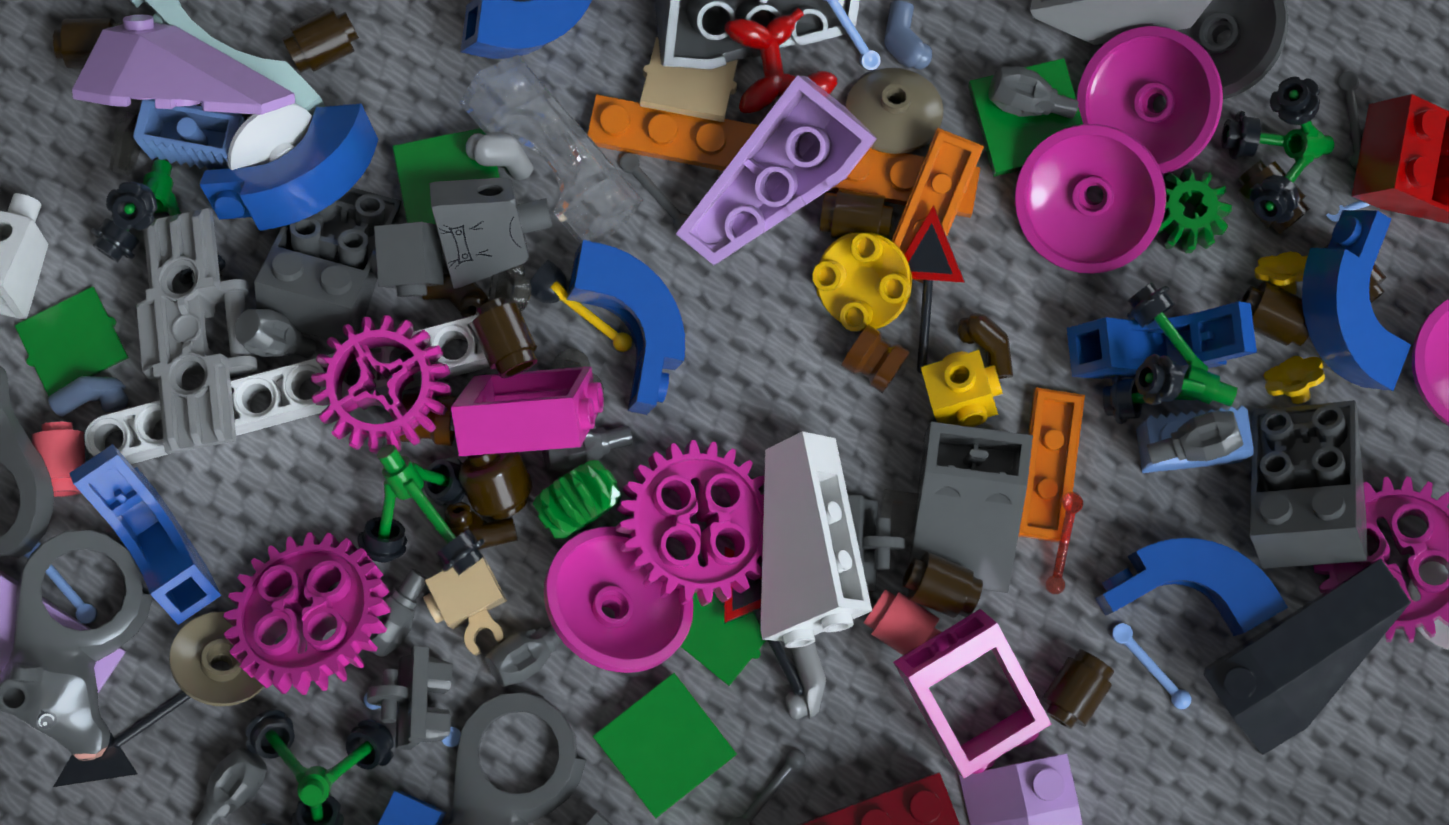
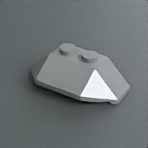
[1030,0,1212,45]

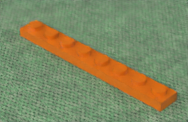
[586,94,981,218]

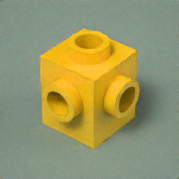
[921,350,1003,427]

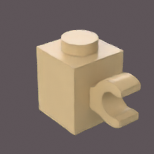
[423,554,507,656]

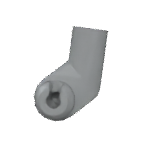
[466,133,533,180]
[785,642,826,720]

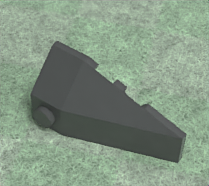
[655,0,860,69]

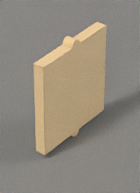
[640,37,738,122]

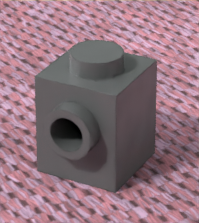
[371,222,444,297]

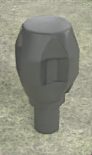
[988,66,1079,119]
[235,309,316,358]
[1147,411,1243,464]
[542,426,633,472]
[370,568,428,657]
[485,624,562,687]
[192,748,267,825]

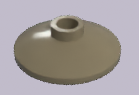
[846,68,943,154]
[169,612,264,706]

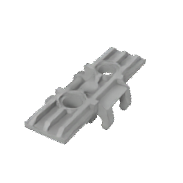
[136,208,257,454]

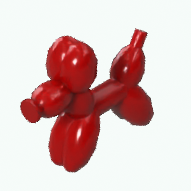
[725,8,837,113]

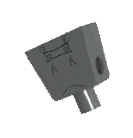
[429,177,553,289]

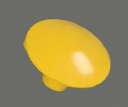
[812,232,912,331]

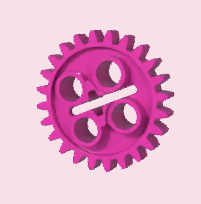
[615,440,765,606]
[1313,476,1449,643]
[223,532,391,695]

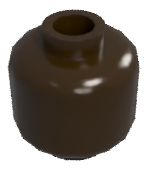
[458,452,533,519]

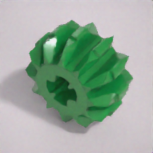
[1156,167,1232,254]
[533,460,622,539]

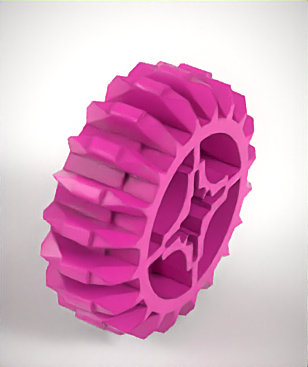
[311,315,451,454]

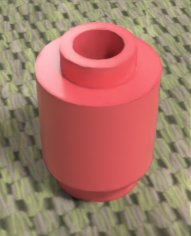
[31,421,86,497]
[863,589,941,656]

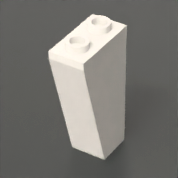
[761,431,872,648]

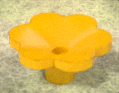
[1254,251,1308,295]
[1263,356,1325,404]

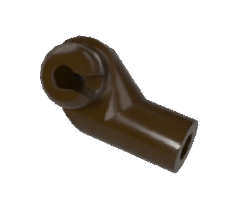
[422,274,489,318]
[957,313,1013,379]
[444,501,518,550]

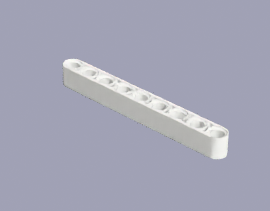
[85,315,490,464]

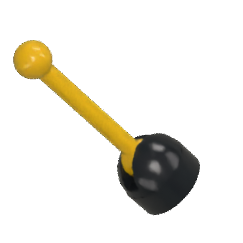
[524,260,632,352]

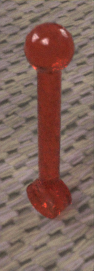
[1046,492,1083,595]

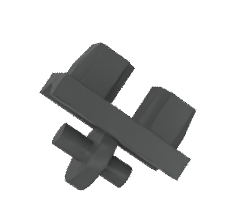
[848,495,905,592]
[367,646,453,750]

